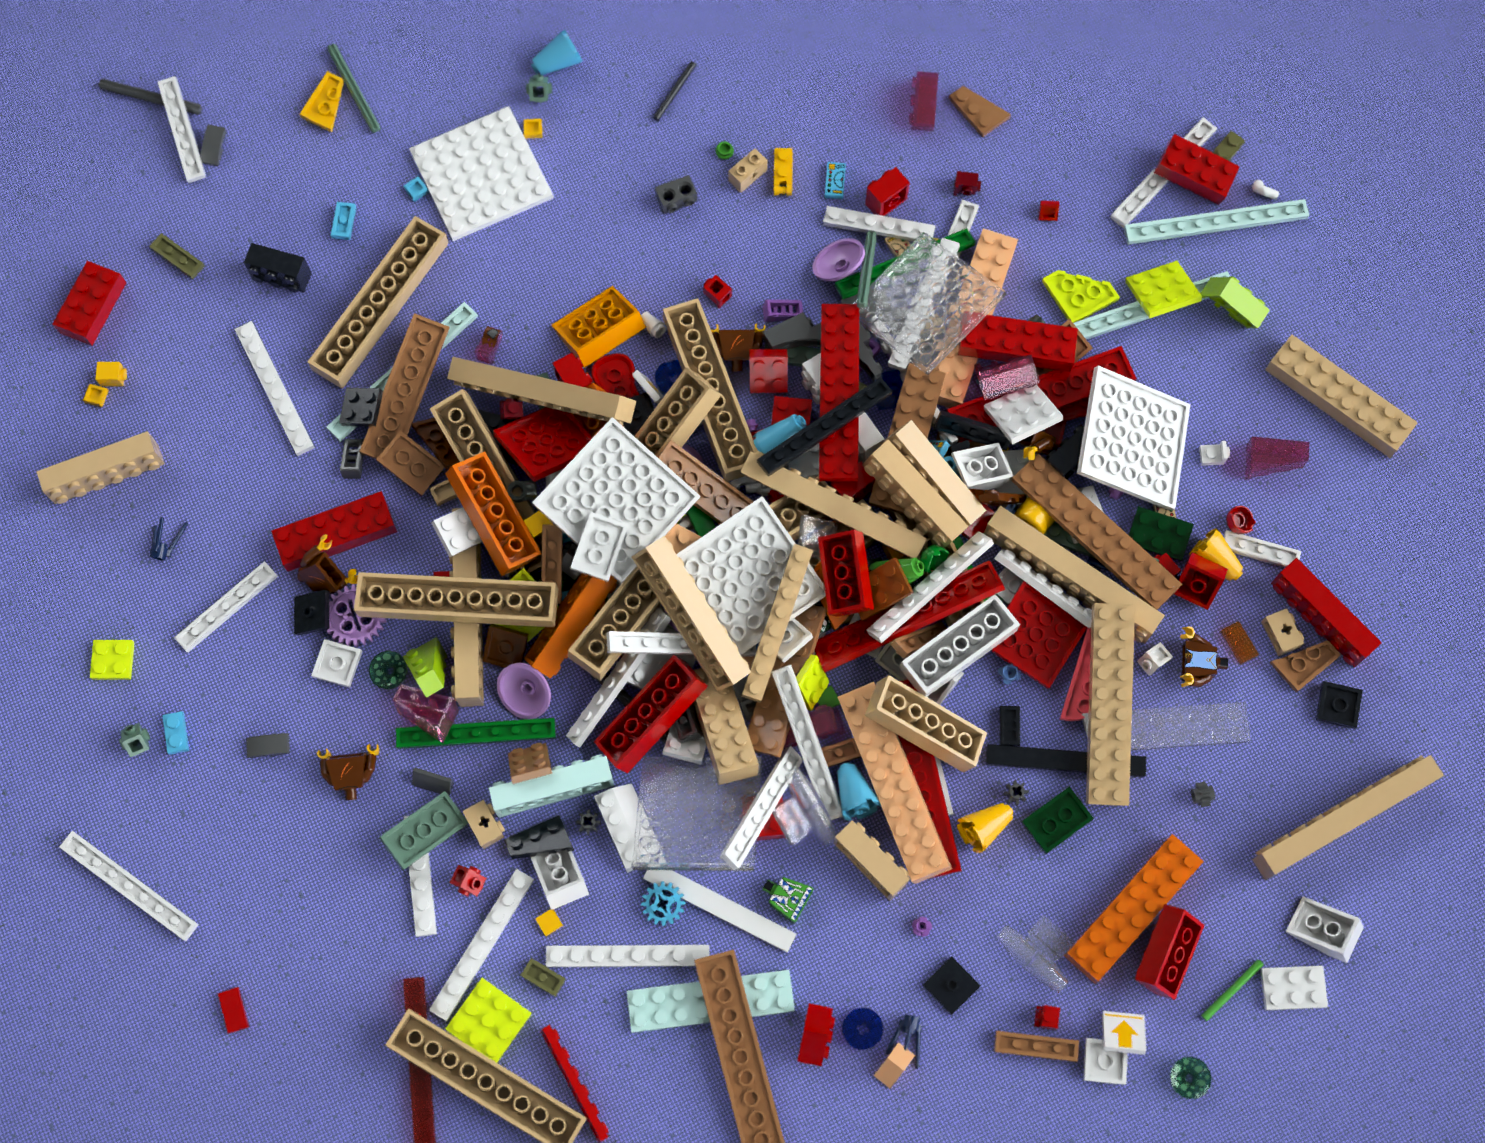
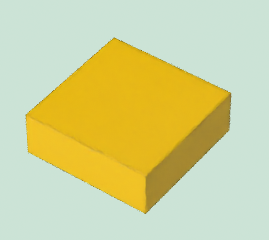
[523,119,542,139]
[83,384,109,407]
[535,909,563,937]

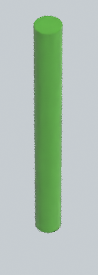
[1201,959,1264,1021]

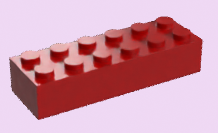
[957,311,1078,372]
[271,491,397,572]
[1271,557,1382,668]
[594,654,708,774]

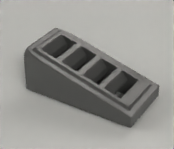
[340,439,364,479]

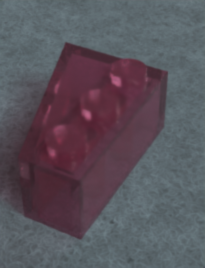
[909,71,939,131]
[974,355,1040,400]
[1245,437,1309,480]
[392,684,459,743]
[783,705,846,749]

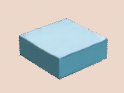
[403,176,429,202]

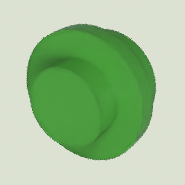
[716,141,734,160]

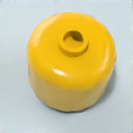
[1014,497,1054,535]

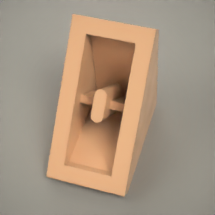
[874,1042,915,1089]

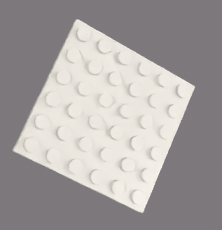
[409,106,554,241]
[1077,366,1190,510]
[532,417,701,584]
[676,496,826,655]

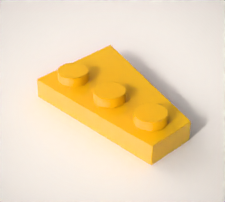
[300,71,344,133]

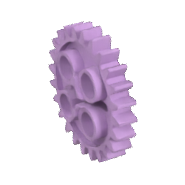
[327,584,387,647]

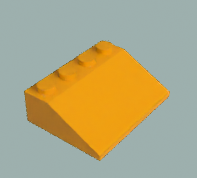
[551,285,646,368]

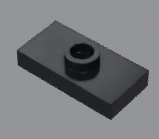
[999,706,1020,746]

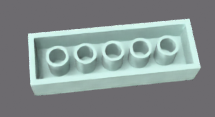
[489,755,615,818]

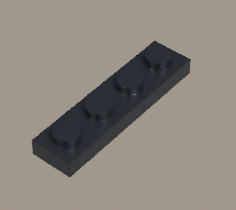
[934,410,1010,451]

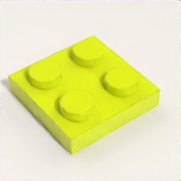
[90,640,134,680]
[796,654,829,711]

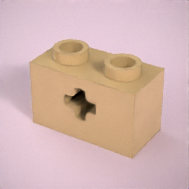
[728,148,768,193]
[1261,608,1304,657]
[462,800,505,849]

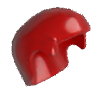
[1226,505,1256,534]

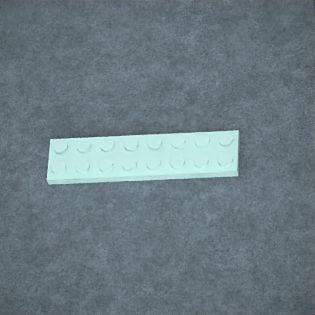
[627,970,795,1033]

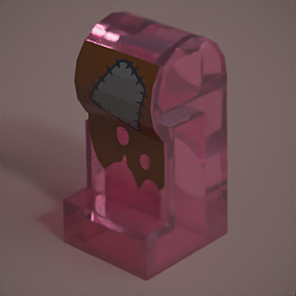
[475,326,503,364]

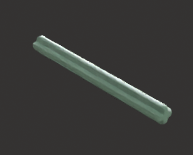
[327,43,380,133]
[856,231,877,309]

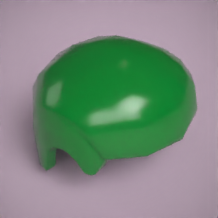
[920,545,949,574]

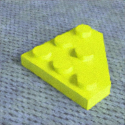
[1042,270,1120,323]

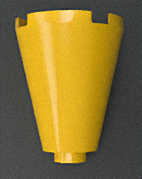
[1189,528,1243,581]
[957,803,1013,854]

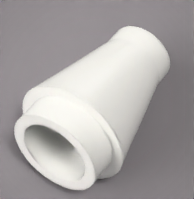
[641,312,666,338]

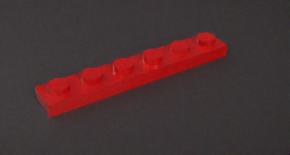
[541,1025,609,1143]

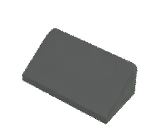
[675,704,703,742]
[412,767,454,796]

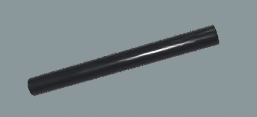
[653,61,696,121]

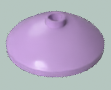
[812,238,865,282]
[497,663,551,719]

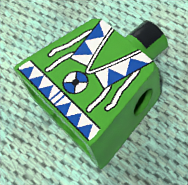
[762,877,814,925]

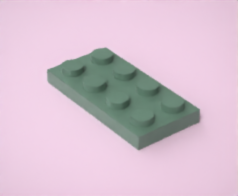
[379,791,468,871]

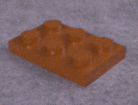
[858,558,914,621]

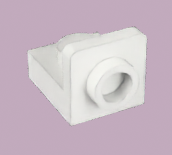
[1199,441,1230,466]
[1137,642,1173,676]

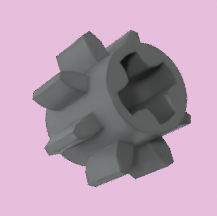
[1003,780,1029,806]
[1191,781,1215,808]
[576,810,601,836]

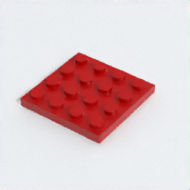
[493,407,592,482]
[990,581,1087,689]

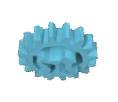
[641,881,686,926]

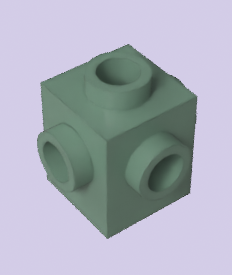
[526,74,552,102]
[119,723,151,758]

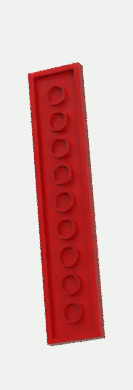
[819,304,859,481]
[946,346,1137,442]
[814,560,1005,673]
[898,679,962,879]

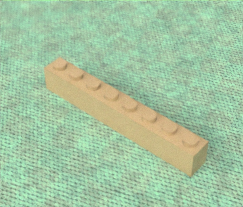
[741,544,813,703]

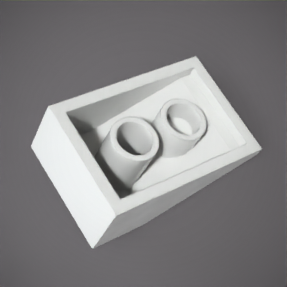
[951,443,1014,490]
[531,850,589,910]
[1286,897,1364,963]

